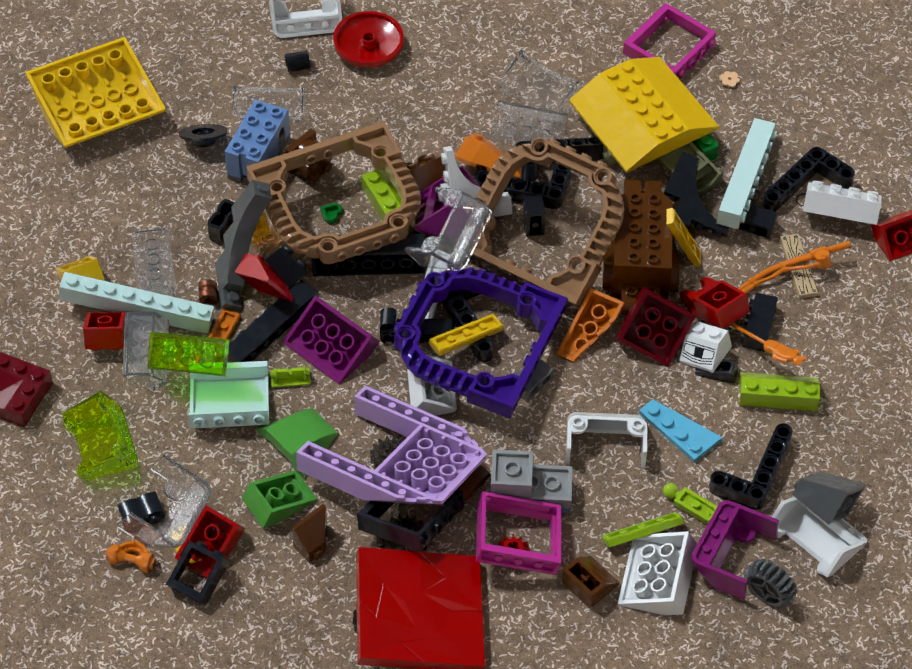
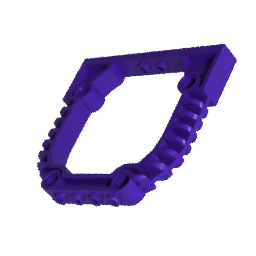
[393,267,568,419]

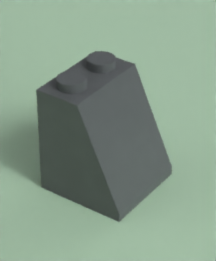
[792,471,867,525]

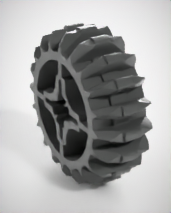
[744,558,798,609]

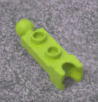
[663,483,718,525]

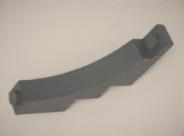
[215,180,272,311]

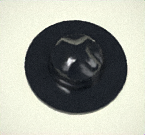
[179,124,228,147]

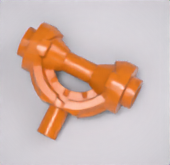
[106,535,156,573]

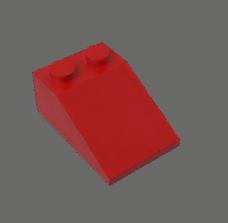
[234,253,293,302]
[174,505,246,578]

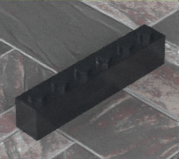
[223,279,319,363]

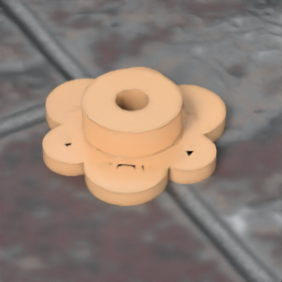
[719,71,740,88]

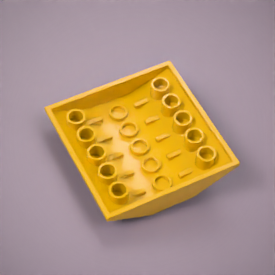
[25,37,166,148]
[569,57,719,173]

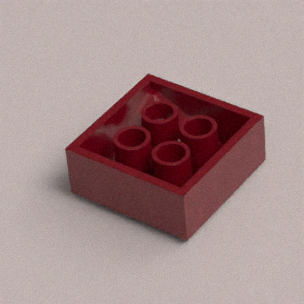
[615,286,696,367]
[0,352,53,427]

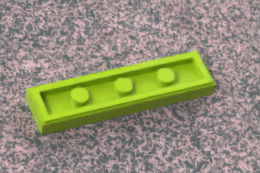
[601,512,684,547]

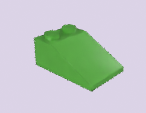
[241,470,318,528]

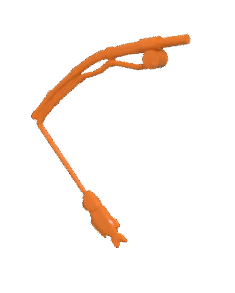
[729,241,851,366]

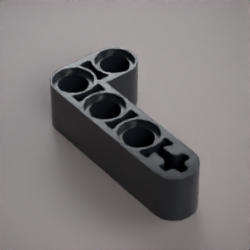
[380,307,455,343]

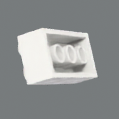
[803,181,882,225]

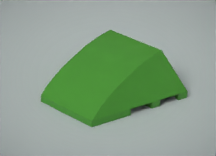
[255,408,338,479]

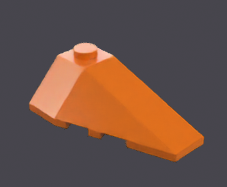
[455,133,521,178]
[556,288,625,362]

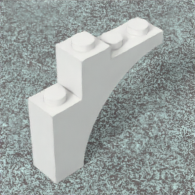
[438,146,513,219]

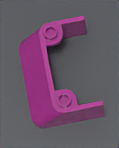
[412,165,480,239]
[692,500,779,600]

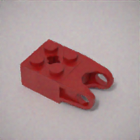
[680,277,750,329]

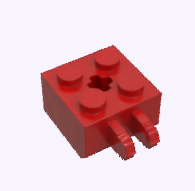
[83,312,128,351]

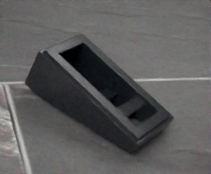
[695,359,738,383]

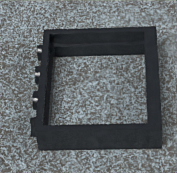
[357,489,465,552]

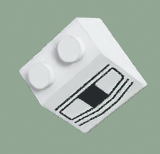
[679,321,732,373]

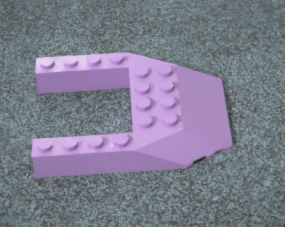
[296,386,487,504]

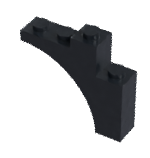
[664,152,729,238]

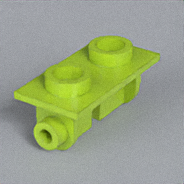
[270,366,311,388]

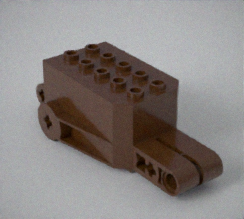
[602,179,680,315]

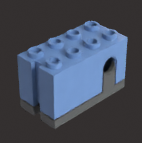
[225,100,290,185]

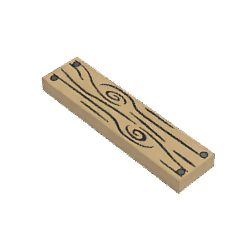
[780,234,818,299]

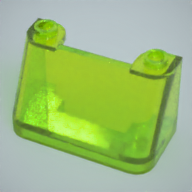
[62,391,139,481]

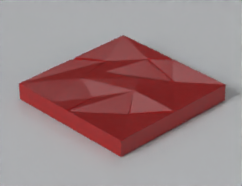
[356,547,485,669]

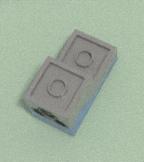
[491,450,572,513]

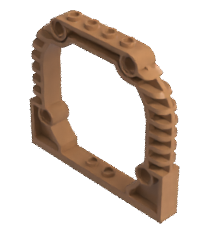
[246,121,421,264]
[450,137,624,308]

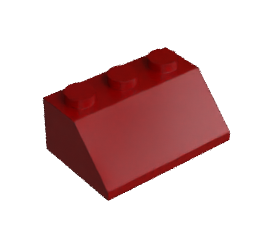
[871,210,912,261]

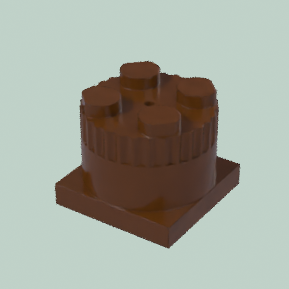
[286,128,333,182]

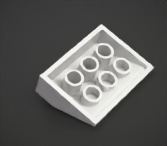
[618,531,697,615]

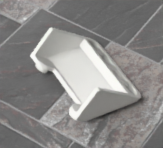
[772,497,867,577]

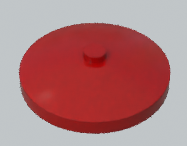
[333,11,404,68]

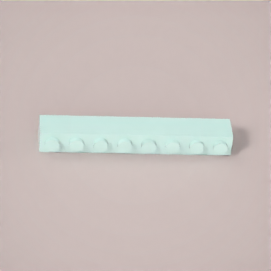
[717,118,777,229]
[59,272,214,333]

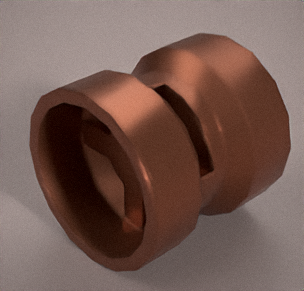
[198,279,218,305]

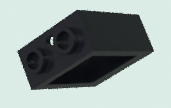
[166,541,229,606]

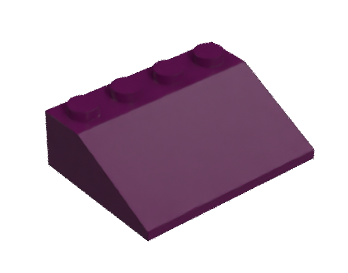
[282,295,380,384]

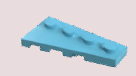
[639,399,722,462]

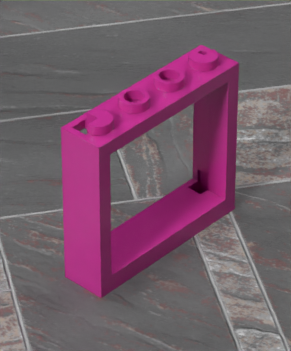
[623,3,716,79]
[476,491,561,575]

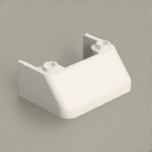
[269,0,342,38]
[566,412,647,468]

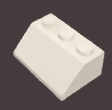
[407,354,457,416]

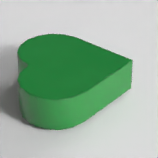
[320,203,343,224]

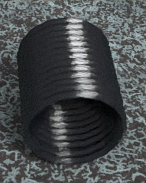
[285,50,311,72]

